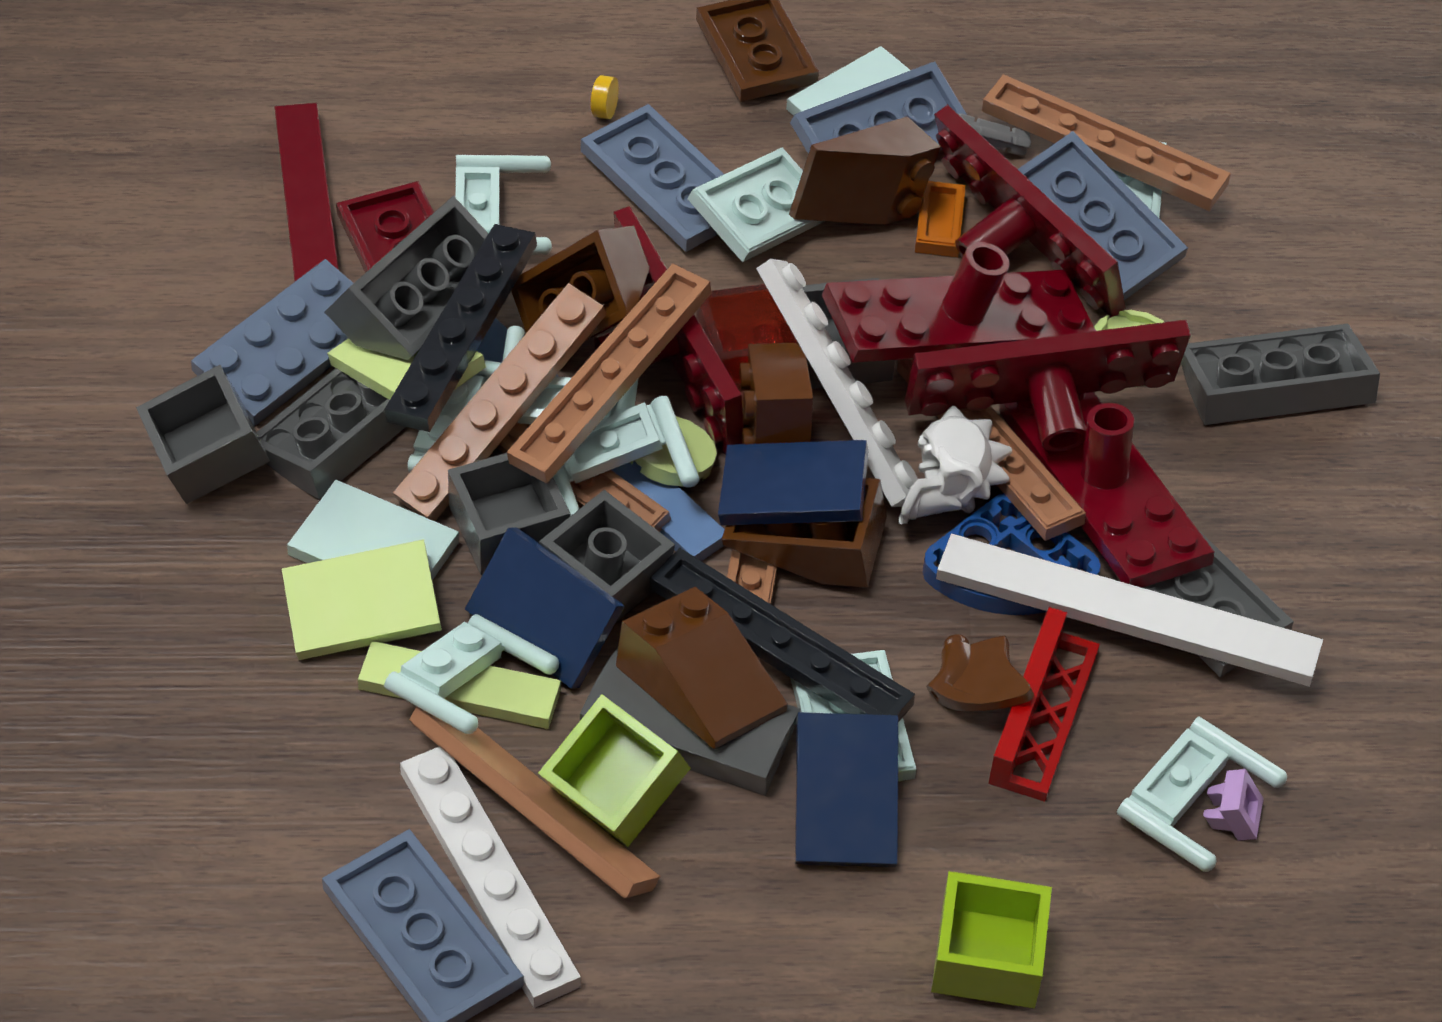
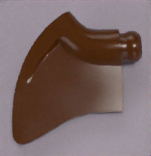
[926,634,1034,711]

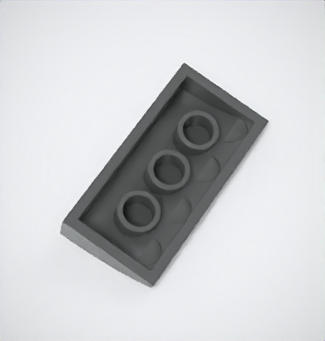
[1181,324,1380,425]
[257,368,405,499]
[580,648,801,796]

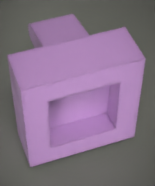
[1203,769,1264,841]

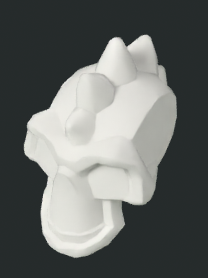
[899,406,1013,524]

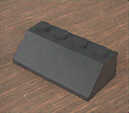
[324,195,488,360]

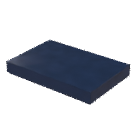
[718,440,869,525]
[465,527,625,689]
[795,712,898,867]

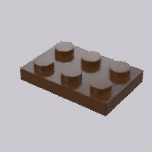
[696,0,819,102]

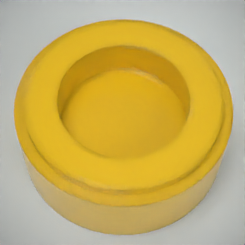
[591,75,619,119]

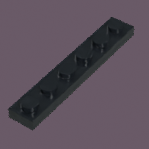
[384,224,537,432]
[650,548,915,722]

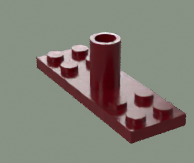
[934,104,1126,317]
[594,206,743,454]
[822,242,1096,363]
[905,320,1191,451]
[999,392,1215,588]

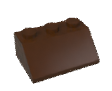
[511,226,649,342]

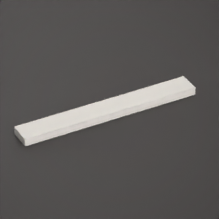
[936,534,1323,687]

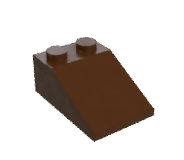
[789,116,941,225]
[722,478,887,588]
[616,587,788,749]

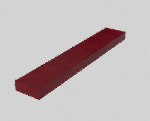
[274,103,338,282]

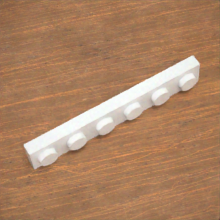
[756,259,918,507]
[400,746,581,1008]

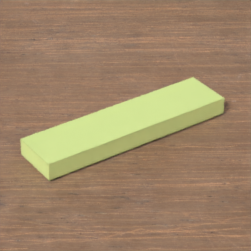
[358,641,561,729]

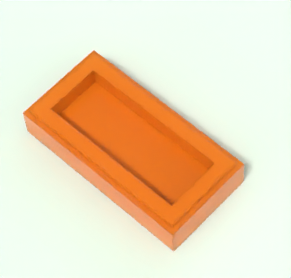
[915,181,966,258]

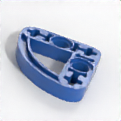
[922,493,1101,615]

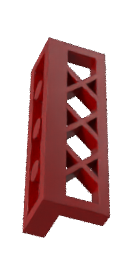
[988,607,1100,802]

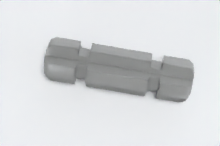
[959,113,1031,156]

